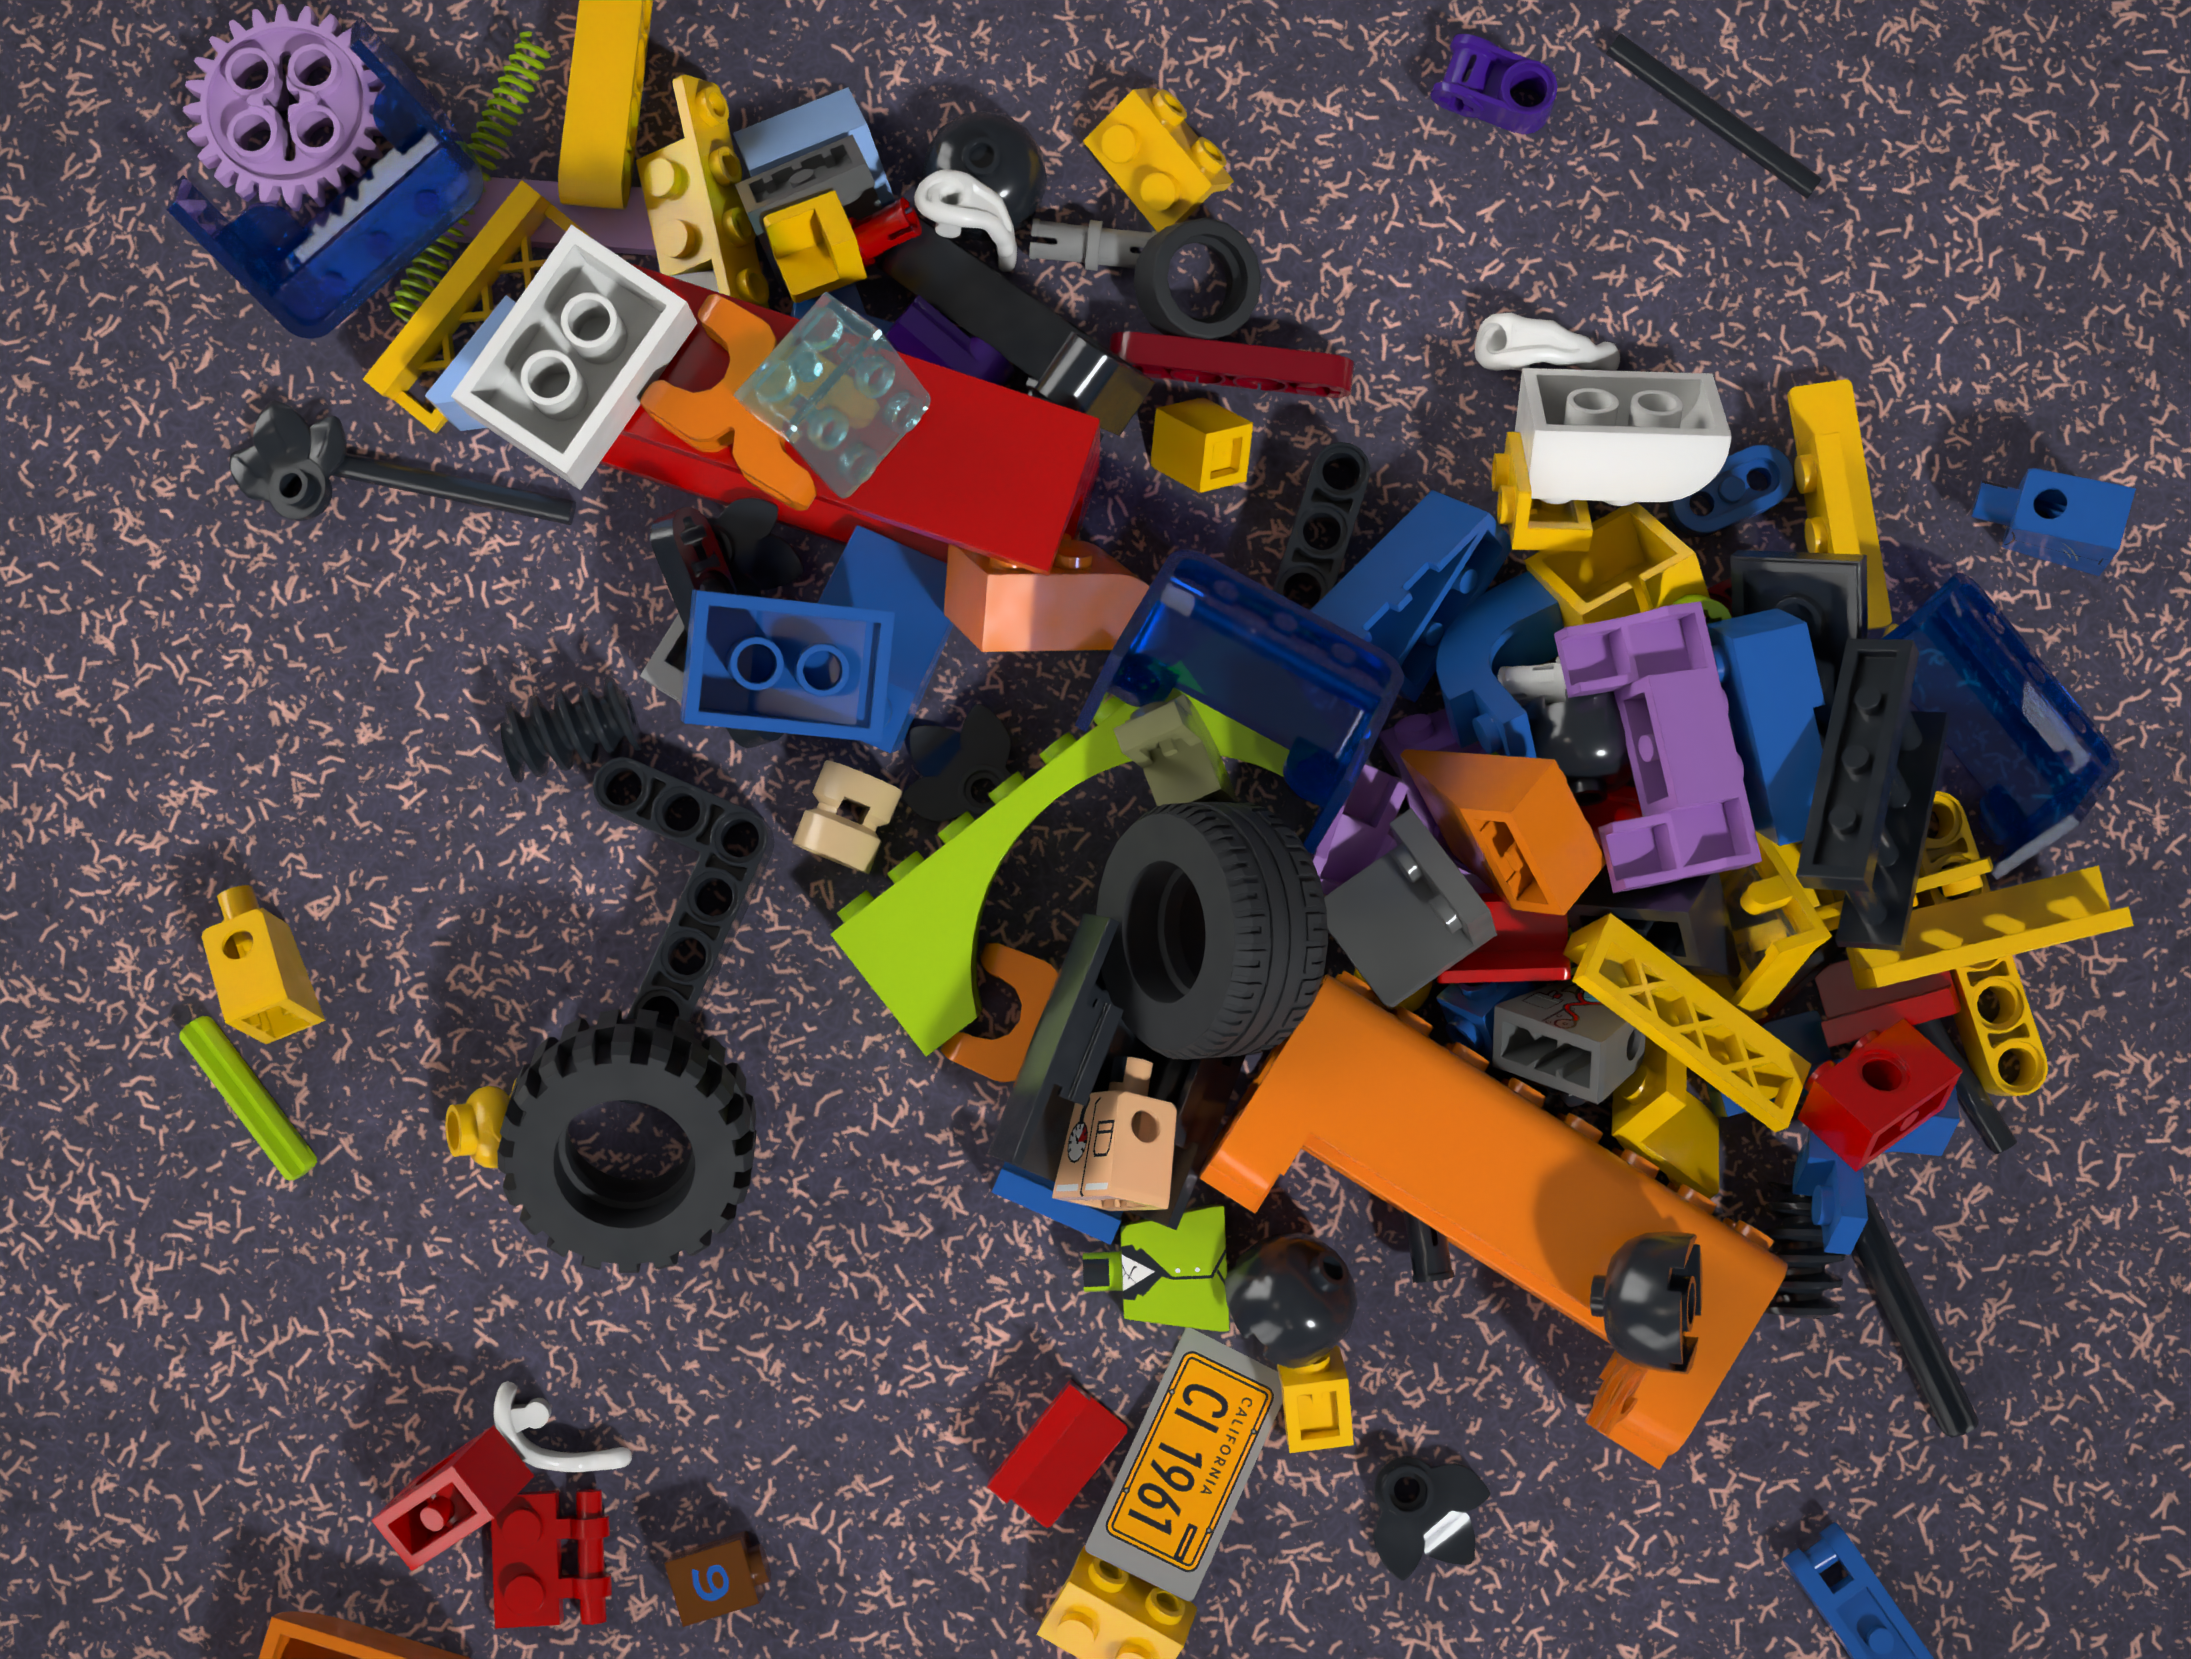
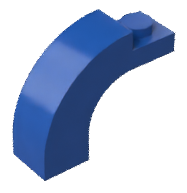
[1436,571,1564,758]
[1793,1085,1960,1255]

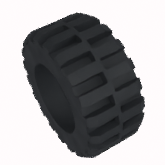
[497,1009,757,1273]

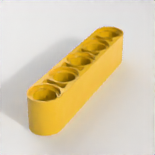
[558,0,653,210]
[1915,791,2048,1096]

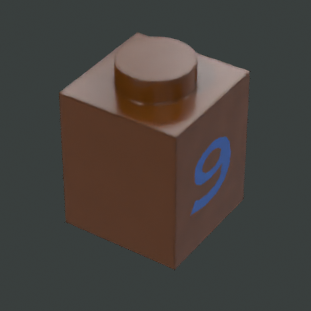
[664,1531,772,1627]

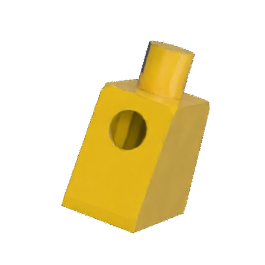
[201,885,326,1044]

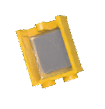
[1694,831,1832,1021]

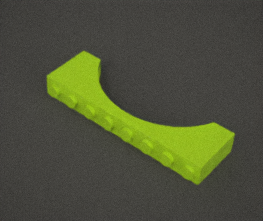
[830,611,1338,1057]

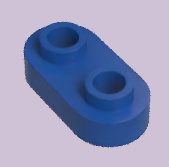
[1668,445,1794,537]

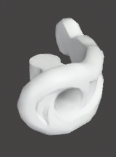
[914,169,1017,272]
[1475,313,1620,371]
[494,1381,632,1472]

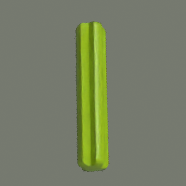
[179,1016,317,1181]

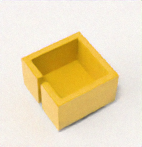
[1524,502,1710,628]

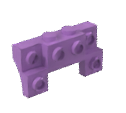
[1554,601,1762,893]

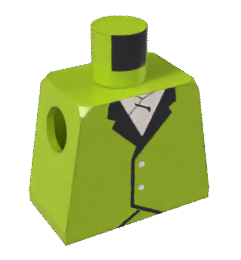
[1083,1204,1229,1332]

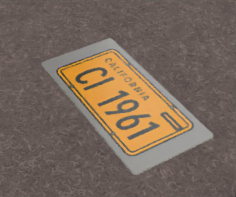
[1085,1327,1283,1601]

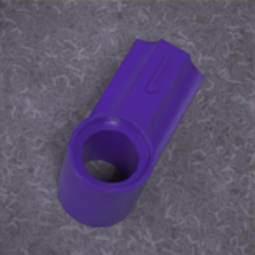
[882,295,1016,387]

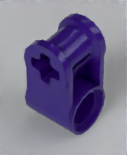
[1430,34,1558,135]

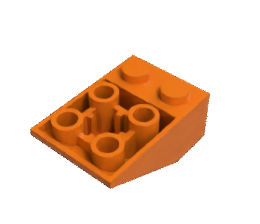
[1400,749,1606,916]

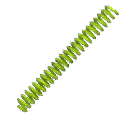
[389,31,551,323]

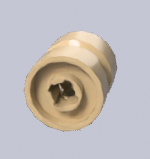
[792,760,902,874]

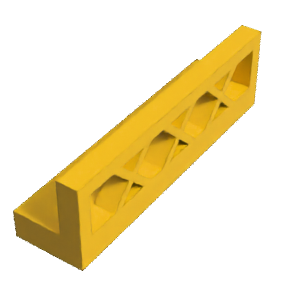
[363,180,594,434]
[1846,865,2134,990]
[1563,913,1812,1133]

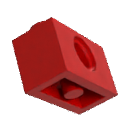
[1798,1018,1963,1172]
[371,1425,534,1571]

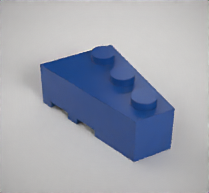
[1301,490,1512,703]
[1707,608,1825,846]

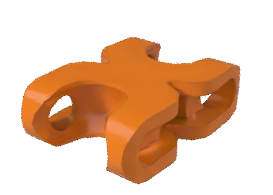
[639,294,876,511]
[940,943,1058,1083]

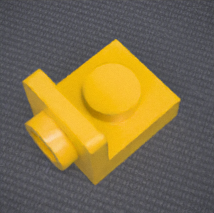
[1277,1345,1354,1453]

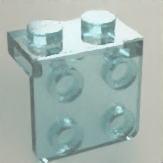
[733,292,931,498]

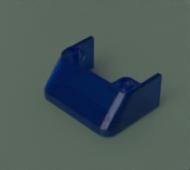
[166,17,484,339]
[1075,550,1404,854]
[1873,573,2120,880]

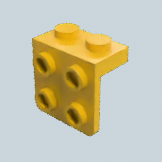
[1612,1036,1719,1199]

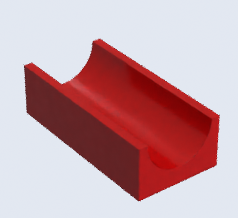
[599,262,1100,577]

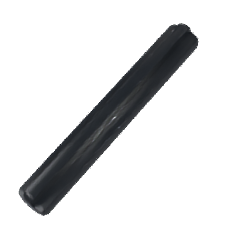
[1854,1195,1979,1438]

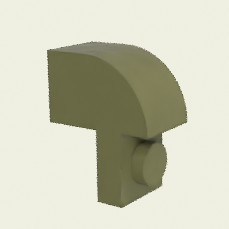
[1113,694,1239,806]

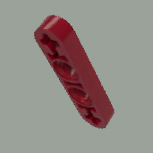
[1109,331,1354,398]

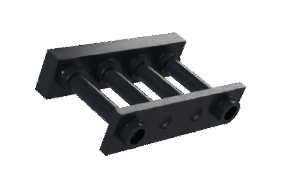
[1796,639,1950,951]

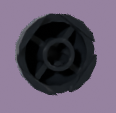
[922,110,1047,242]
[1522,689,1634,806]
[1225,1232,1358,1369]
[1590,1232,1703,1374]

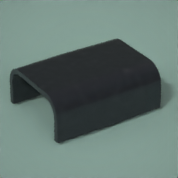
[987,913,1246,1231]

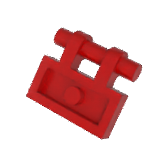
[491,1489,612,1629]

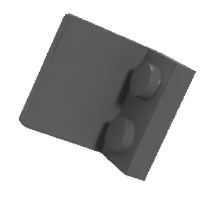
[735,135,885,295]
[1324,808,1497,1009]

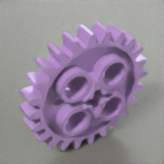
[183,4,394,212]

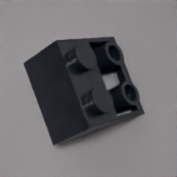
[1567,864,1742,978]

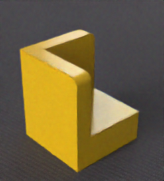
[763,190,867,303]
[1151,398,1253,493]

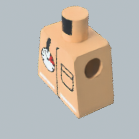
[1052,1056,1177,1211]

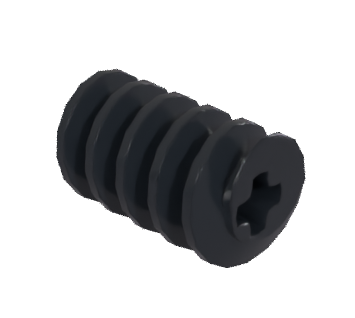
[500,675,643,783]
[1763,1182,1846,1319]

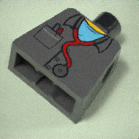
[1492,979,1646,1104]

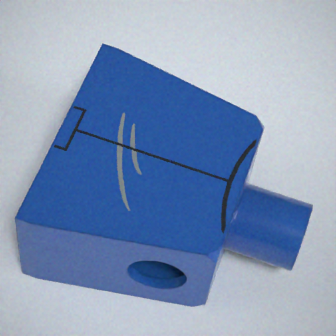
[1971,468,2136,576]

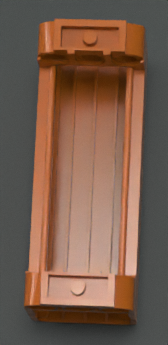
[1198,971,1788,1470]

